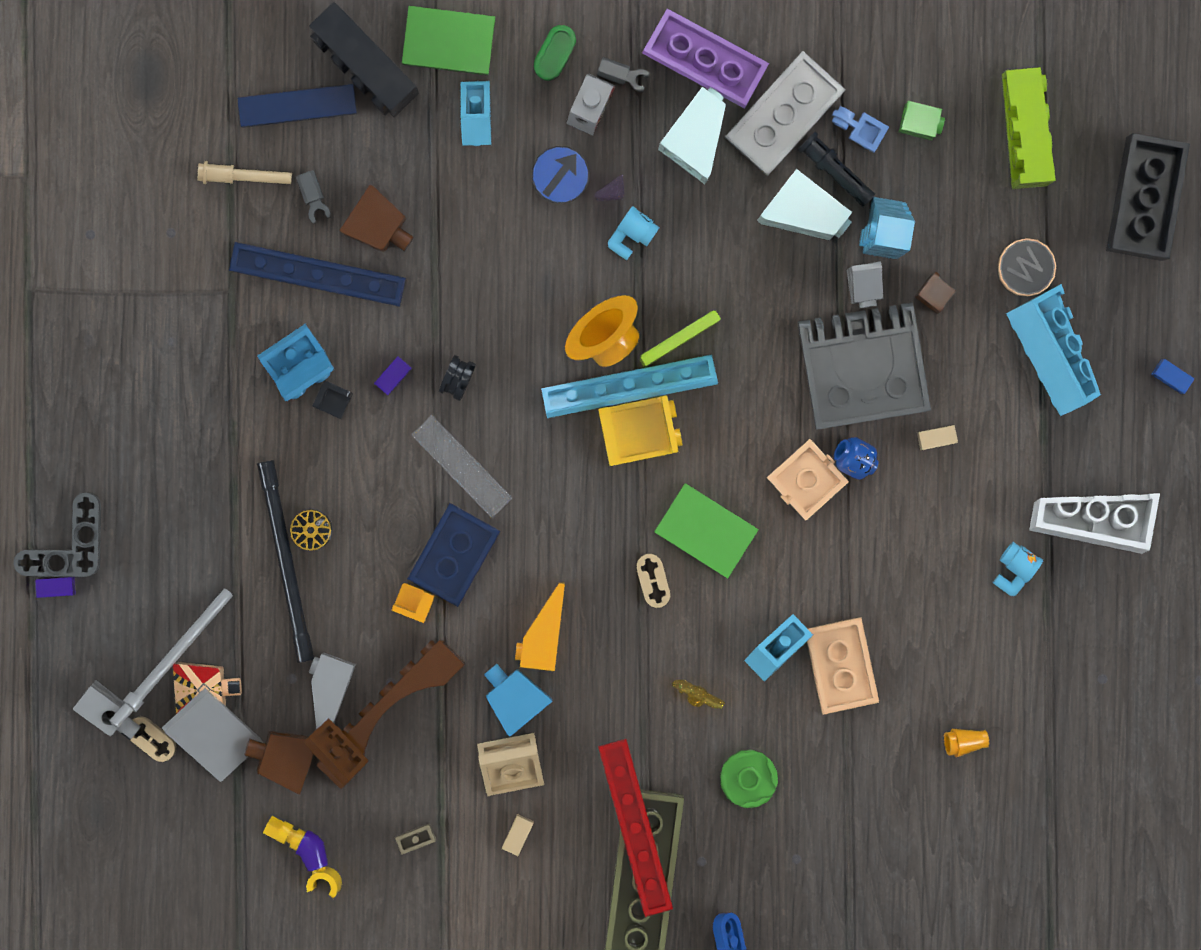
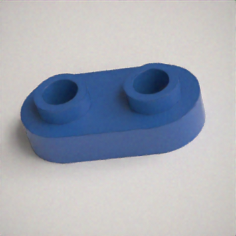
[713,913,746,950]

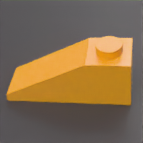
[515,582,565,671]

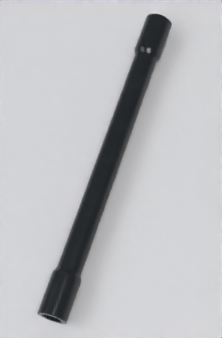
[257,460,314,663]

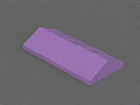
[642,9,769,109]

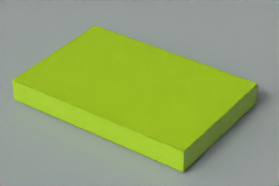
[639,310,721,368]

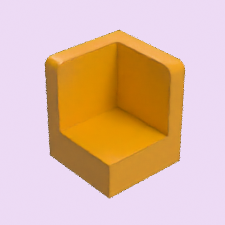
[391,583,435,623]

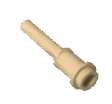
[197,161,292,184]

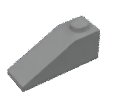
[309,652,356,729]

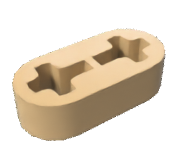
[636,554,670,608]
[130,717,177,762]

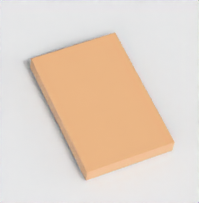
[807,617,879,715]

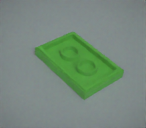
[402,6,495,75]
[654,483,759,579]

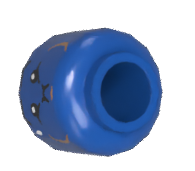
[834,437,878,480]

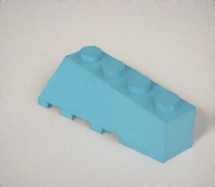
[1006,284,1101,416]

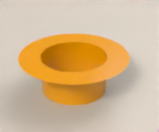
[565,295,639,367]

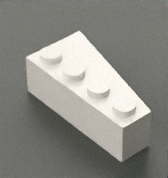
[1029,493,1160,554]

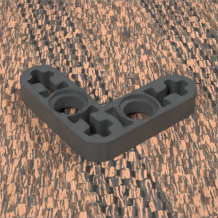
[13,493,101,577]

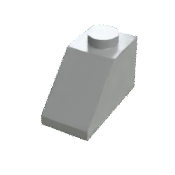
[846,261,883,308]

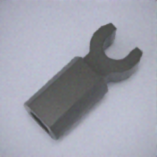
[597,57,650,92]
[295,170,331,224]

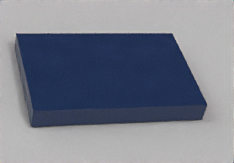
[407,503,500,607]

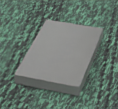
[162,688,263,782]

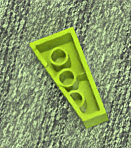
[1002,67,1056,189]

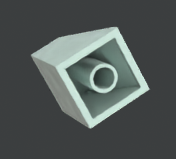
[658,87,726,184]
[757,169,852,240]

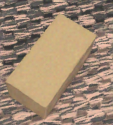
[917,425,958,450]
[502,814,534,856]

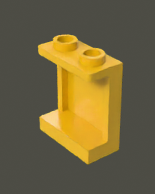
[598,395,683,466]

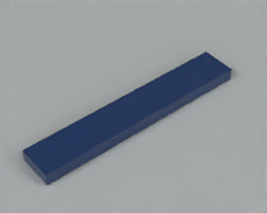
[229,242,406,307]

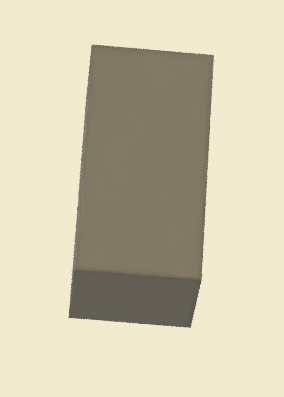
[395,823,436,855]

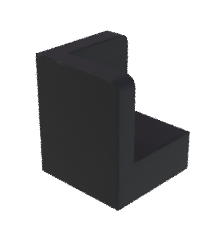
[312,380,353,419]

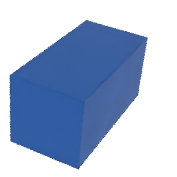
[1151,359,1194,394]

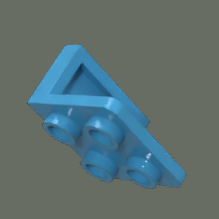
[257,323,334,401]

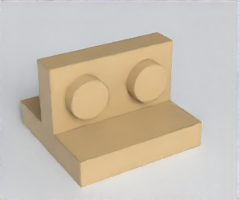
[477,733,544,796]

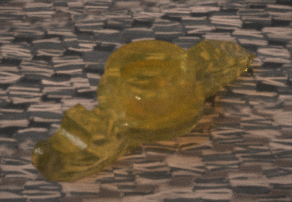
[672,680,725,709]

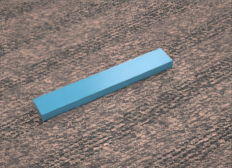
[541,355,718,418]

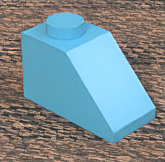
[461,81,491,146]
[744,614,813,682]

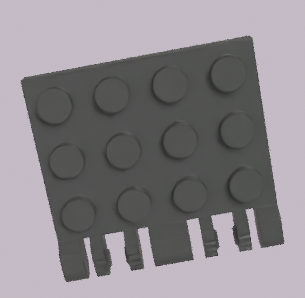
[798,302,931,430]

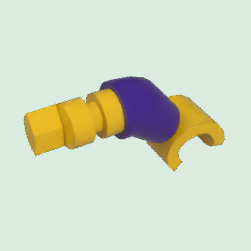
[263,816,342,899]

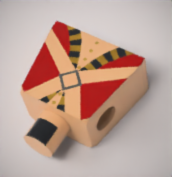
[173,662,242,714]

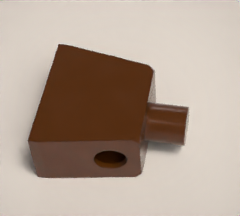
[339,185,414,252]
[244,731,314,794]

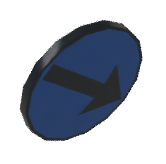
[532,146,589,204]

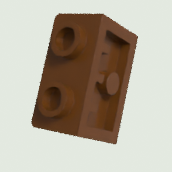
[303,718,369,786]

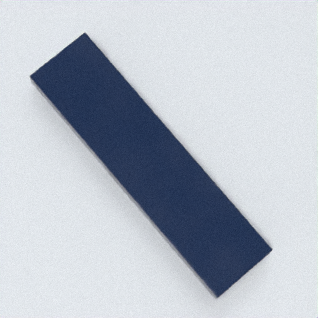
[237,84,357,128]

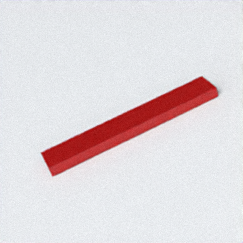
[598,738,673,917]

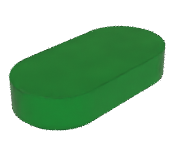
[534,25,576,81]

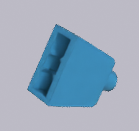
[484,664,553,737]

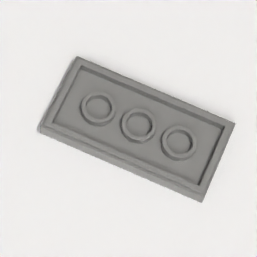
[725,51,846,176]

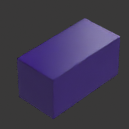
[374,356,412,396]
[35,577,76,598]

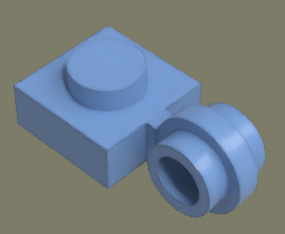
[831,106,889,153]

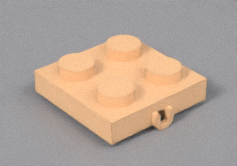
[766,439,849,521]

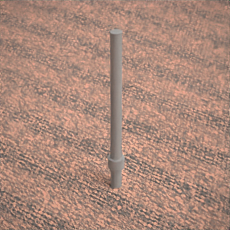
[109,588,233,728]

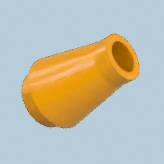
[944,729,989,757]

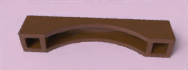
[317,639,465,789]

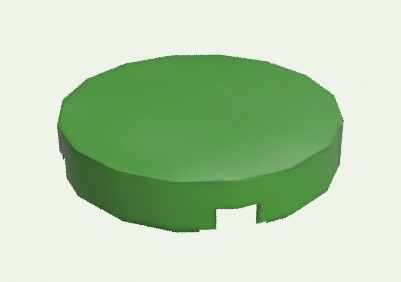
[720,750,778,808]

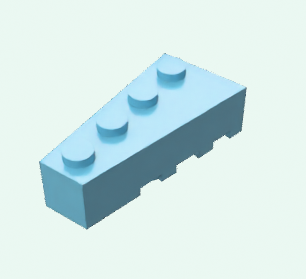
[859,197,915,259]

